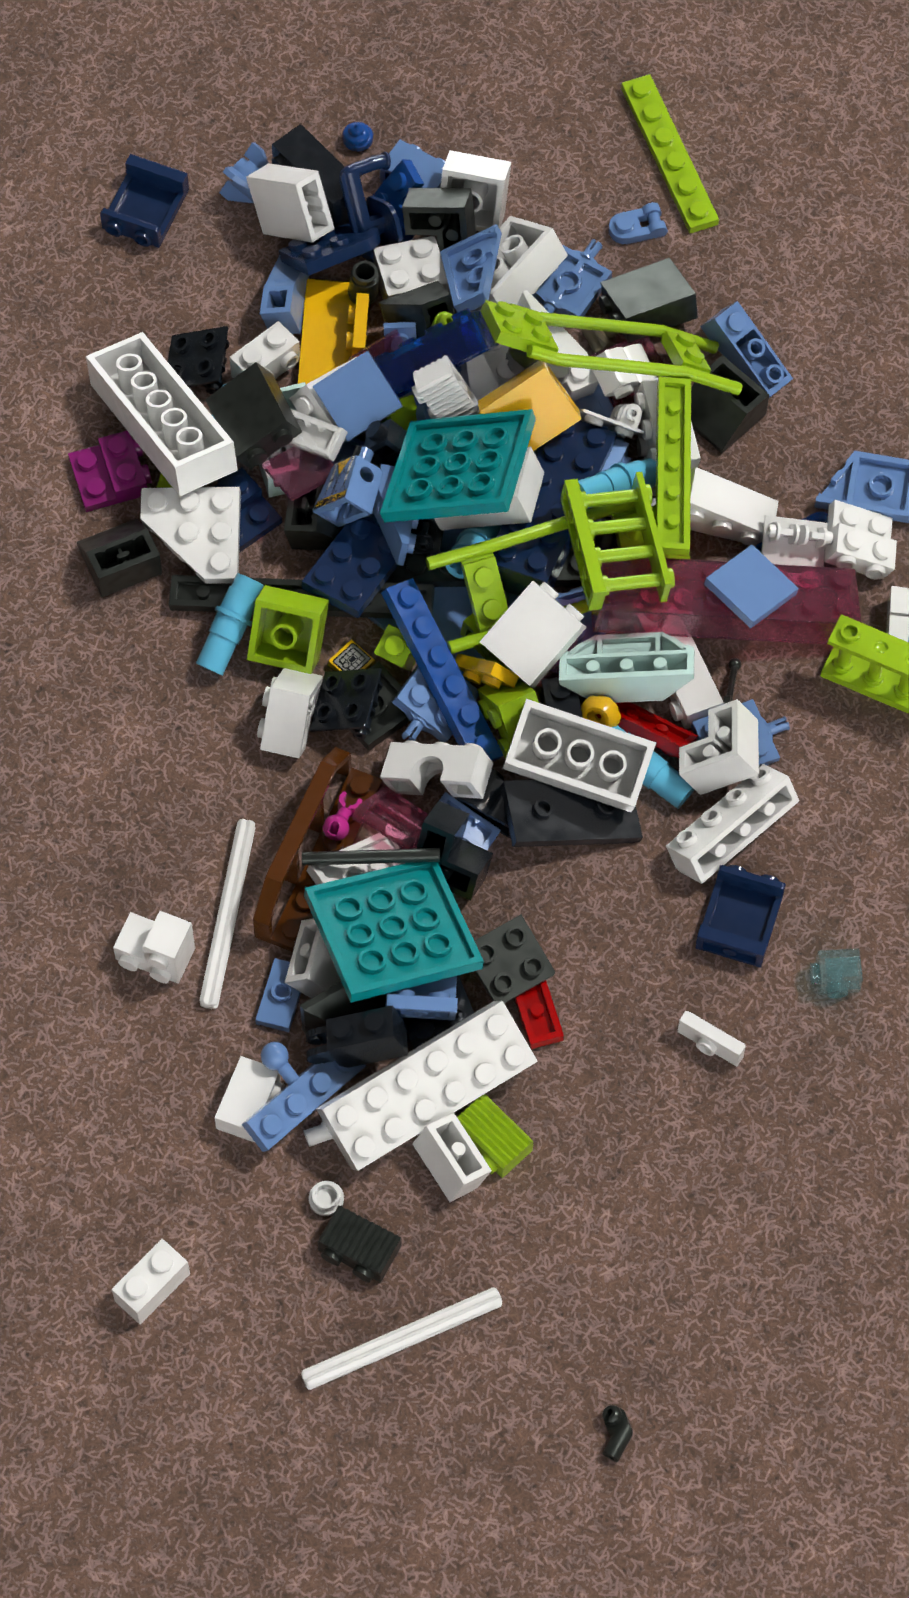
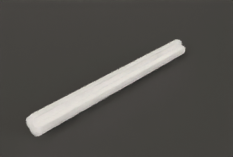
[199,819,255,1009]
[301,1287,502,1390]

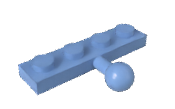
[242,1042,366,1152]

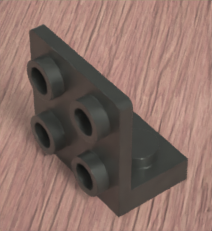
[474,914,555,1004]

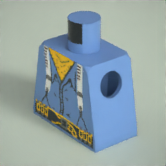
[312,446,383,527]

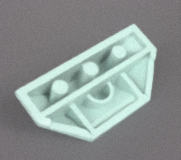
[559,632,695,703]

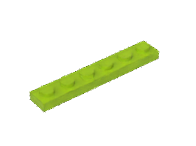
[621,74,719,234]
[655,376,691,556]

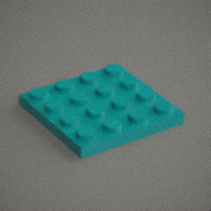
[380,409,536,523]
[304,862,484,1003]

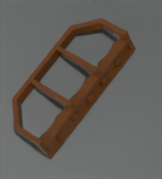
[253,747,383,952]

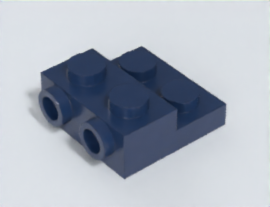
[214,467,283,553]

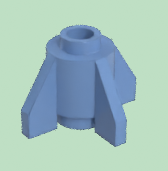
[219,142,269,203]

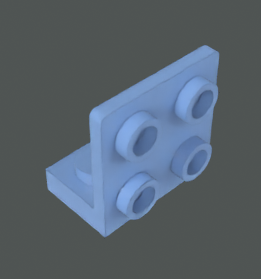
[385,976,458,1020]

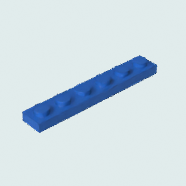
[381,578,503,762]

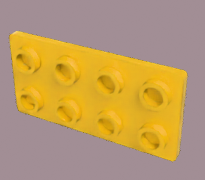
[298,279,369,384]

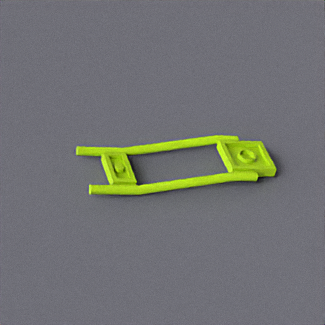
[480,300,742,395]
[426,502,692,654]

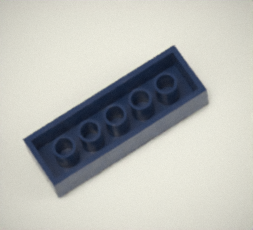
[493,420,617,596]

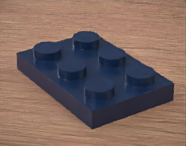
[302,518,407,618]

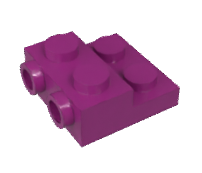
[68,431,152,512]

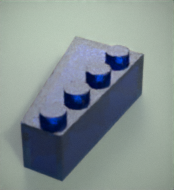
[373,308,499,398]

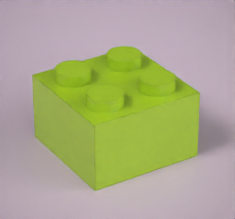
[247,585,329,674]

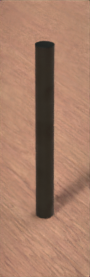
[302,848,440,866]

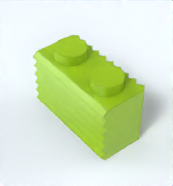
[457,1094,534,1178]

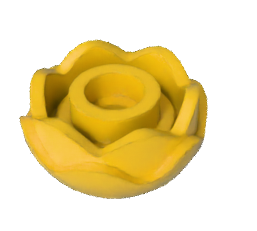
[581,695,621,727]

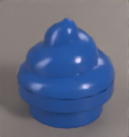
[342,122,373,152]

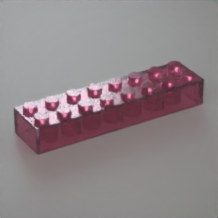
[591,558,862,644]

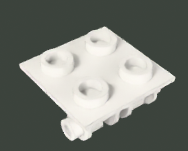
[579,403,644,439]
[761,515,833,588]

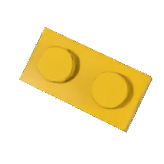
[455,654,519,689]

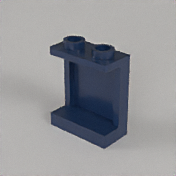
[100,154,189,248]
[695,865,786,968]

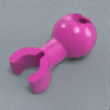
[322,791,363,841]

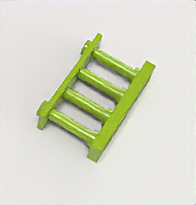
[560,472,675,611]
[820,614,909,714]

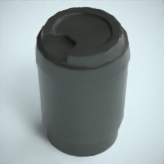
[348,261,379,306]

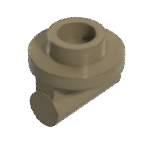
[581,329,617,356]

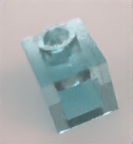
[810,948,863,999]

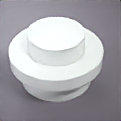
[309,1181,344,1216]

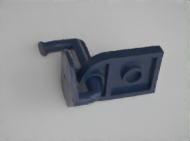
[278,151,403,276]

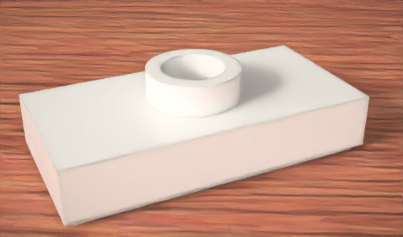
[288,409,348,462]
[677,1011,746,1067]

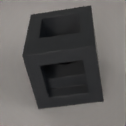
[364,419,407,466]

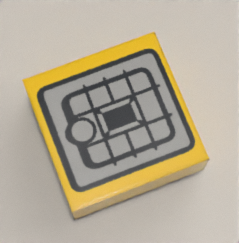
[328,639,375,671]

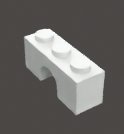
[380,740,493,799]

